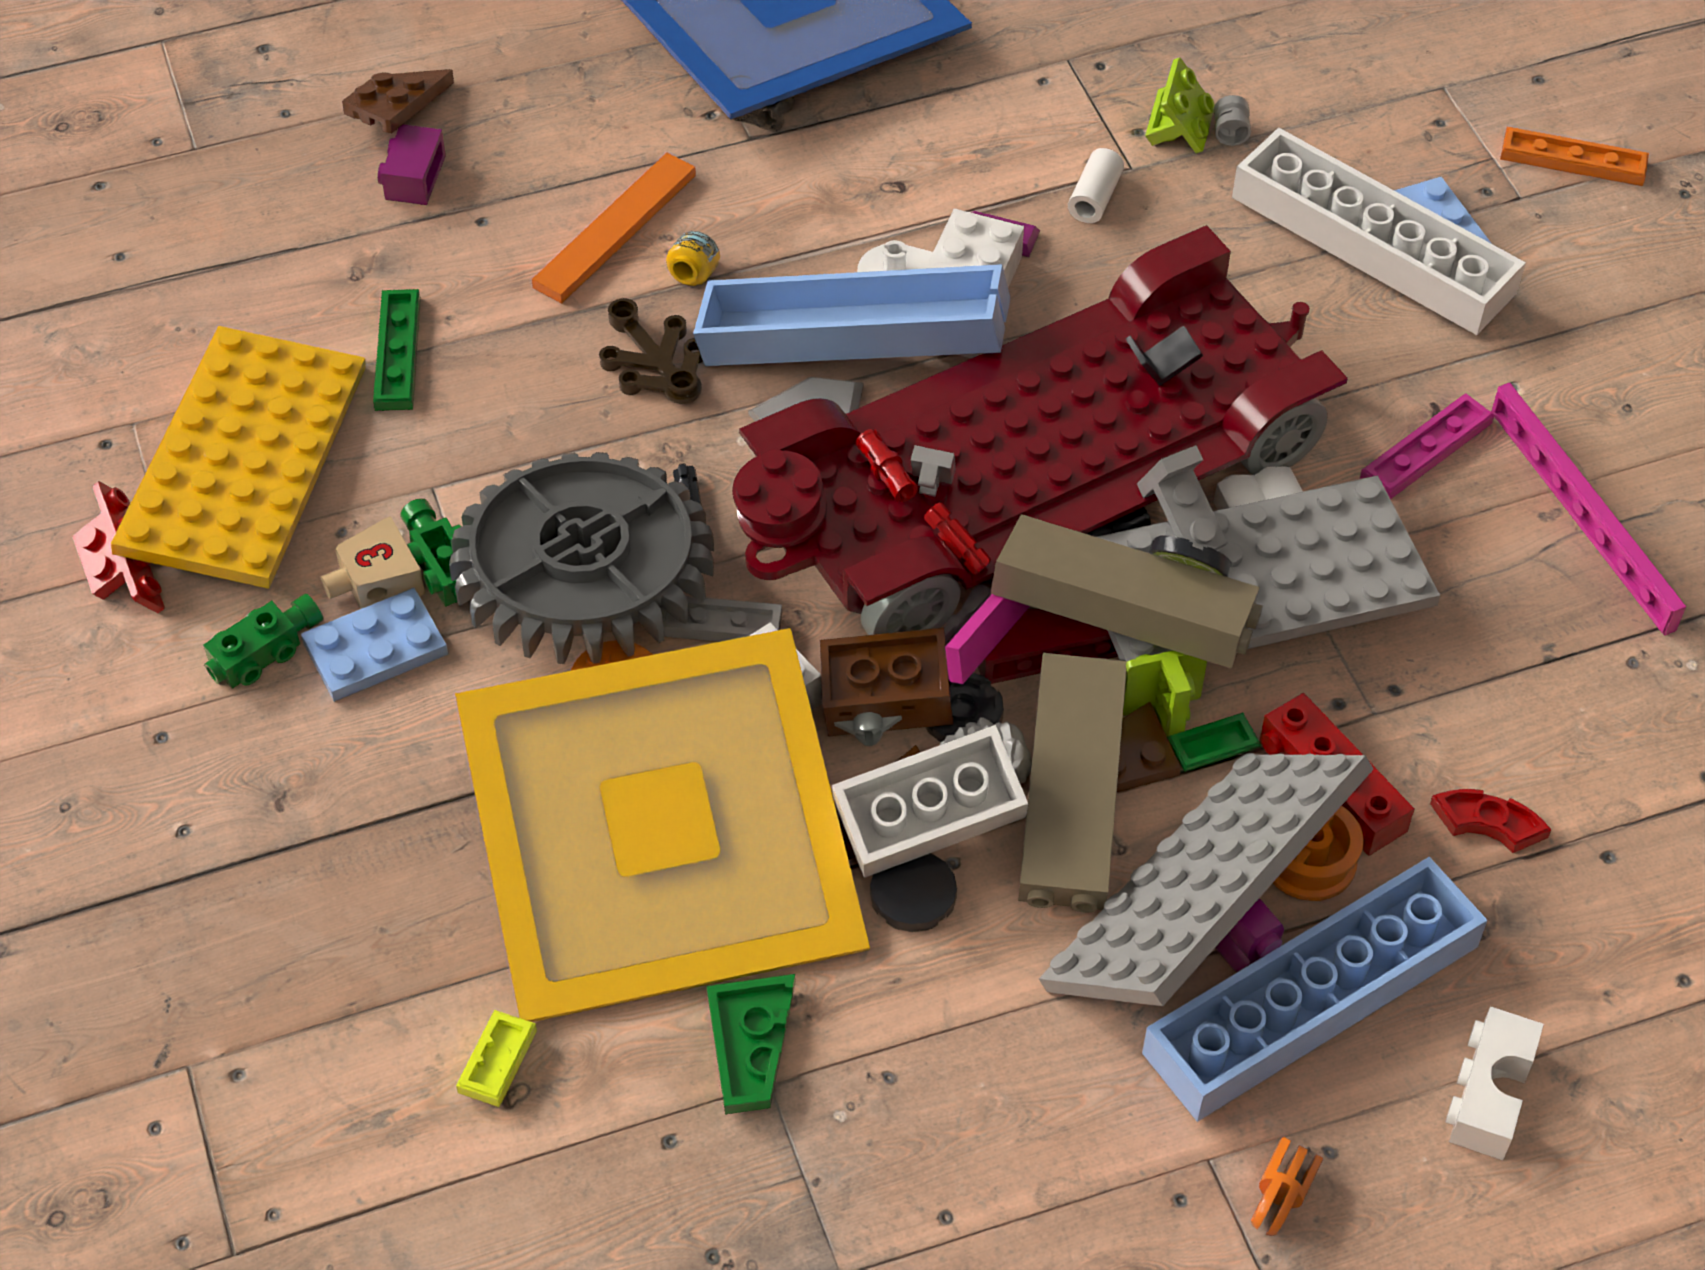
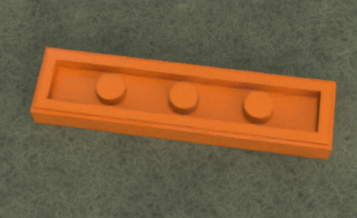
[1500,127,1649,186]

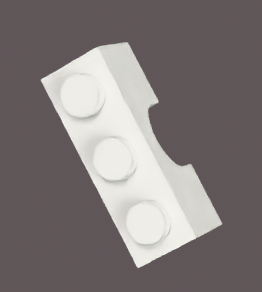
[1445,1006,1544,1160]

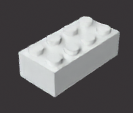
[832,725,1028,878]

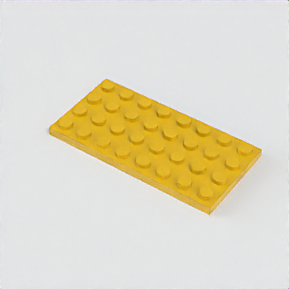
[111,326,366,589]

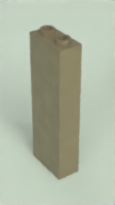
[991,514,1263,669]
[1018,653,1127,913]

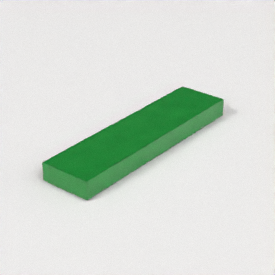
[373,289,421,411]

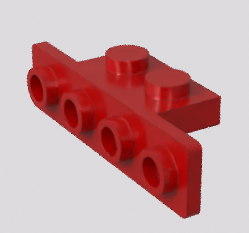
[72,481,165,614]

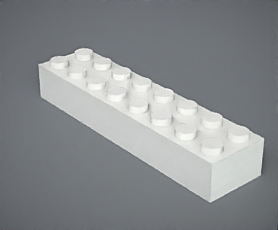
[1232,128,1526,335]

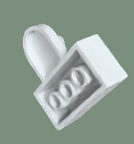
[857,208,1024,358]

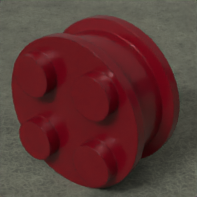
[732,449,827,548]

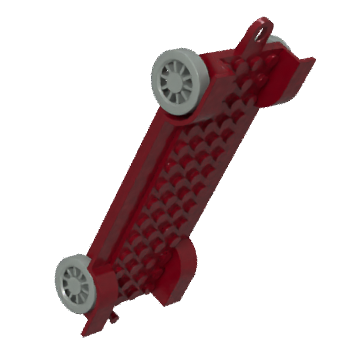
[739,225,1348,635]

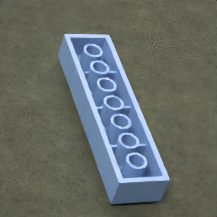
[1142,857,1487,1122]

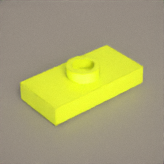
[456,1010,537,1107]

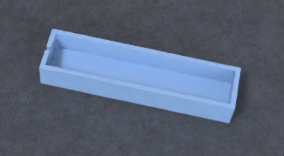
[693,264,1010,366]

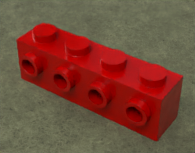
[1260,692,1415,856]

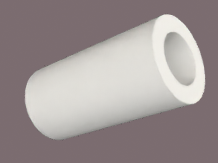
[1068,148,1124,223]

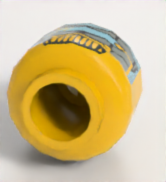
[666,231,720,286]

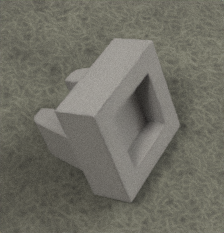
[911,445,956,497]

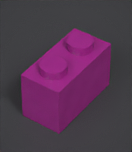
[377,124,446,205]

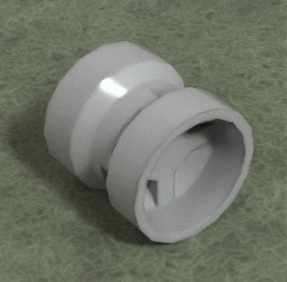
[1214,95,1251,146]

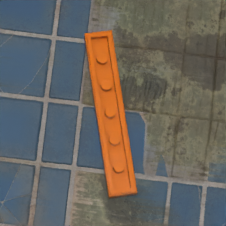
[532,152,696,304]

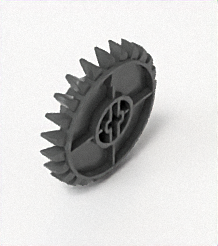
[449,452,714,664]

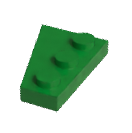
[707,974,796,1115]

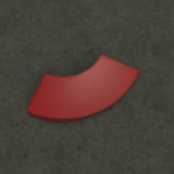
[1430,789,1551,853]

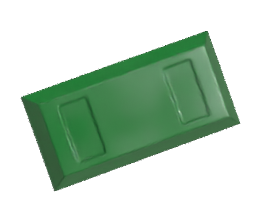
[1167,712,1261,772]

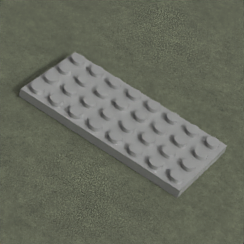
[1097,475,1440,661]
[1039,753,1373,1006]

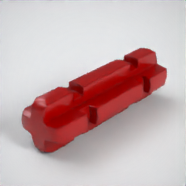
[924,502,991,575]

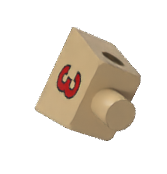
[321,516,425,609]

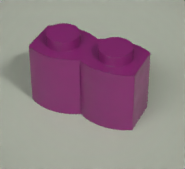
[1215,898,1284,973]

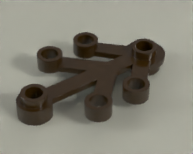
[599,298,703,404]

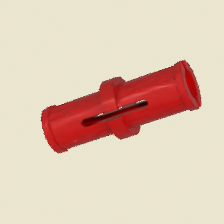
[856,429,918,502]

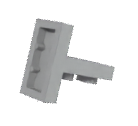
[1137,445,1228,550]

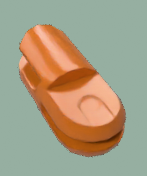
[1251,1137,1323,1236]

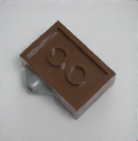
[820,628,954,746]

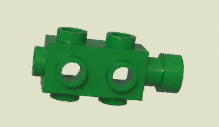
[400,498,461,607]
[203,593,324,689]

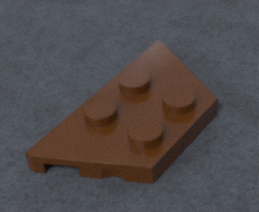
[342,69,454,134]

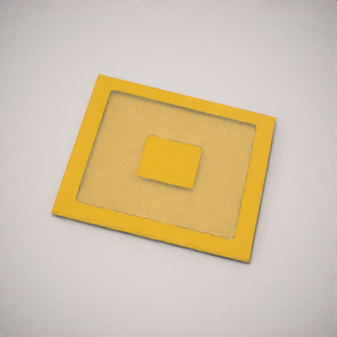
[455,628,870,1022]

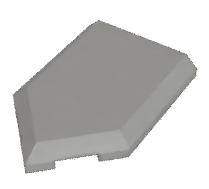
[748,377,864,421]

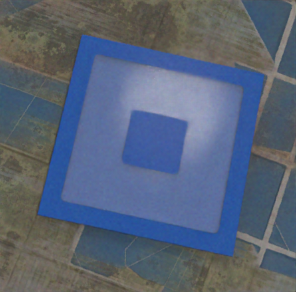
[621,0,972,119]

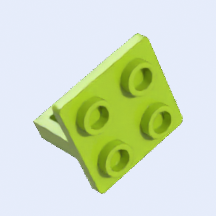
[1145,57,1215,154]
[1123,650,1207,736]

